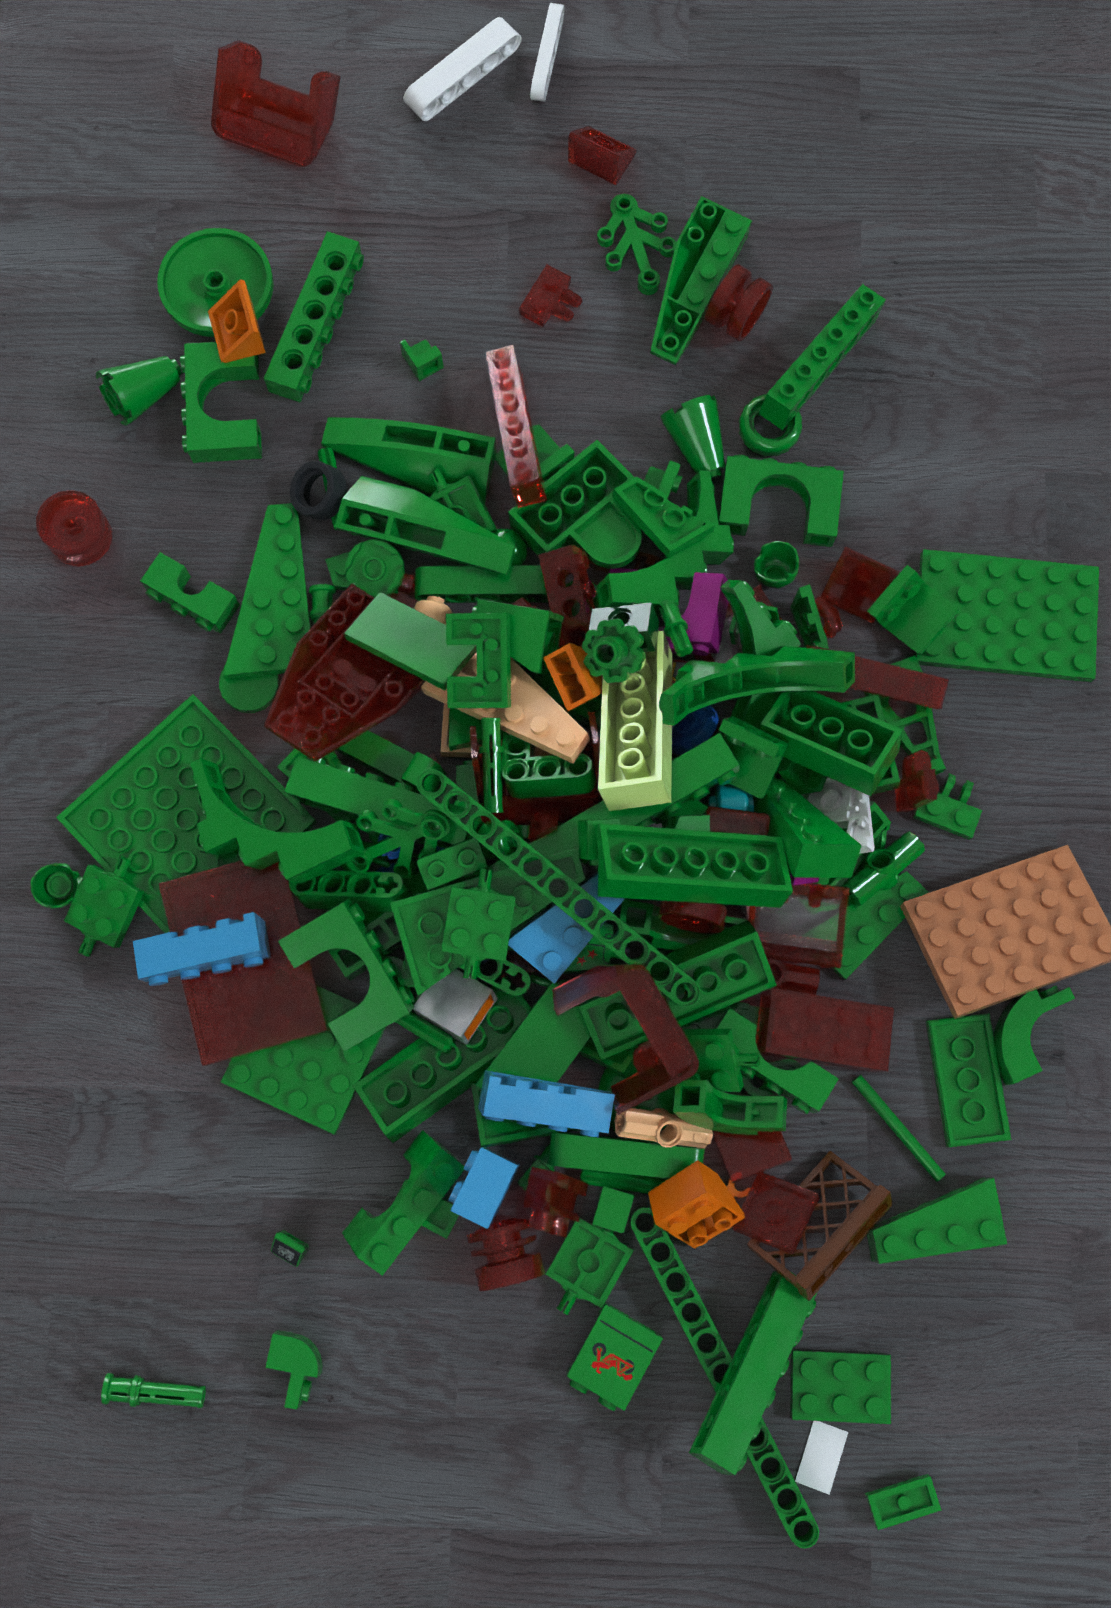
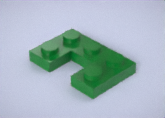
[446,612,511,708]

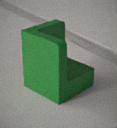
[400,339,444,382]
[592,1186,634,1233]

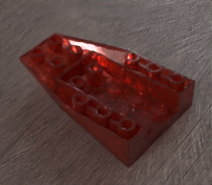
[264,584,425,761]

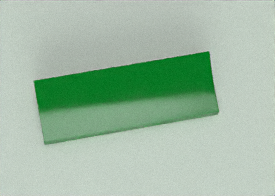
[596,823,793,908]
[574,920,777,1060]
[353,976,531,1143]

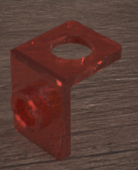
[528,803,569,842]

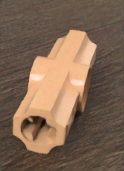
[614,1106,713,1149]

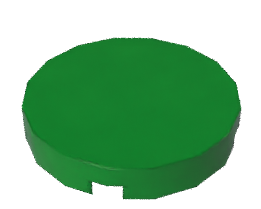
[345,539,405,599]
[219,665,280,713]

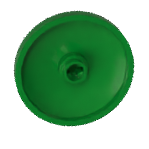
[157,228,274,337]

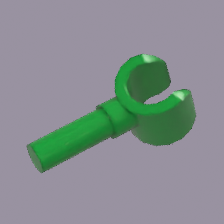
[530,974,573,987]

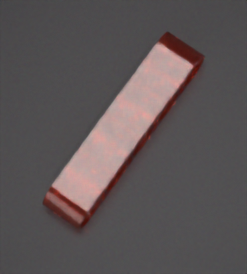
[806,645,949,710]

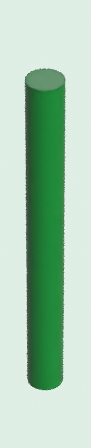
[851,1074,946,1182]

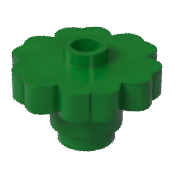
[582,618,646,683]

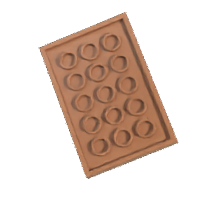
[900,845,1111,1019]

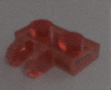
[519,264,583,327]
[895,749,939,812]

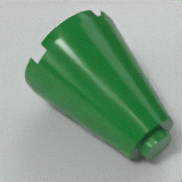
[96,356,182,426]
[660,395,725,480]

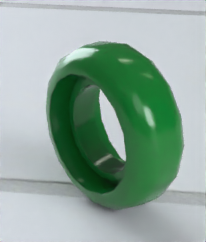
[739,394,802,456]

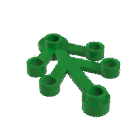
[597,194,676,295]
[346,798,451,878]

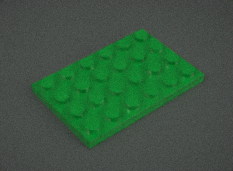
[915,549,1099,682]

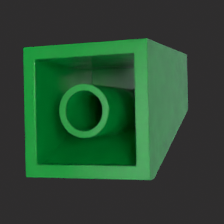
[472,599,564,676]

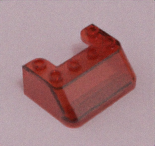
[211,40,341,167]

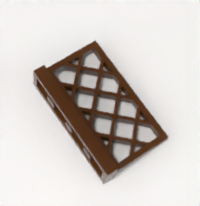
[747,1151,892,1301]

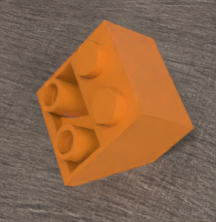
[648,1160,745,1249]

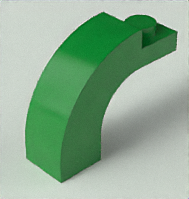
[994,985,1075,1085]
[673,1080,787,1135]

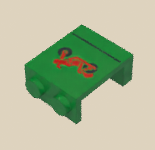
[566,1302,663,1411]

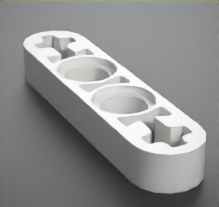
[530,3,565,102]

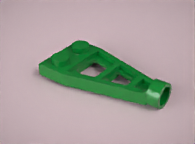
[858,655,946,779]

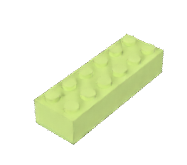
[598,631,672,811]

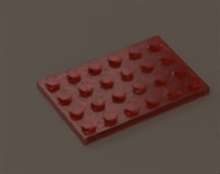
[159,861,328,1066]

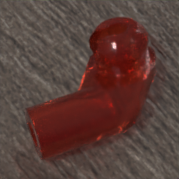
[815,596,842,639]

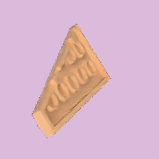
[421,652,590,764]

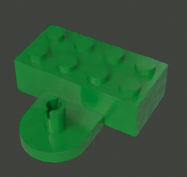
[508,440,642,569]

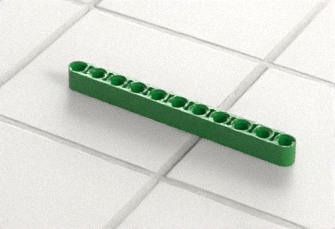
[416,769,701,1007]
[629,1207,819,1549]

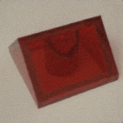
[568,126,637,185]
[820,546,899,623]

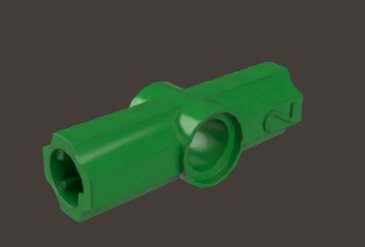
[840,831,925,908]

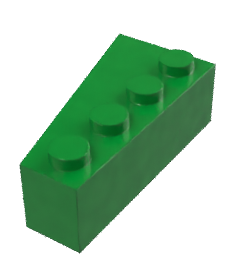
[750,778,862,878]
[867,1177,1007,1264]

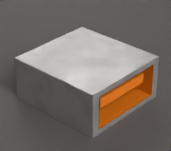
[413,969,498,1045]

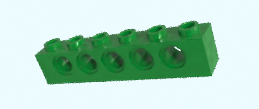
[263,231,364,402]
[759,284,886,430]

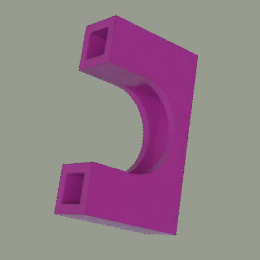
[609,568,728,656]

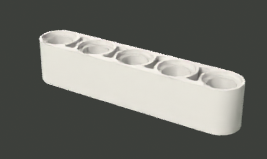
[403,17,522,121]

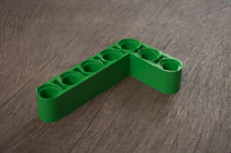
[501,660,596,799]

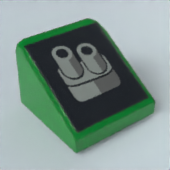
[271,1230,309,1267]

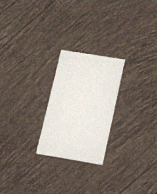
[795,1421,848,1495]

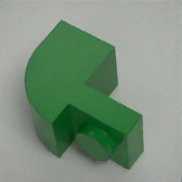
[265,1330,323,1410]

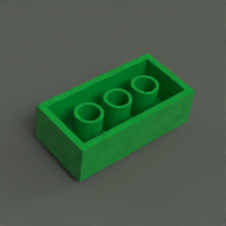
[760,691,903,796]

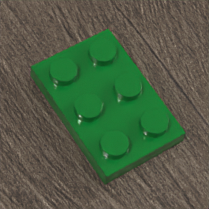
[790,1349,891,1424]

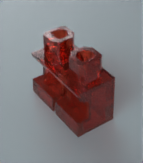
[523,1167,588,1238]

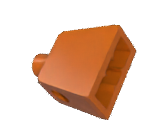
[543,643,603,711]

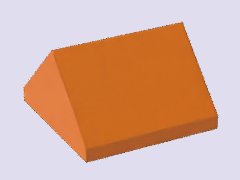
[208,280,266,363]

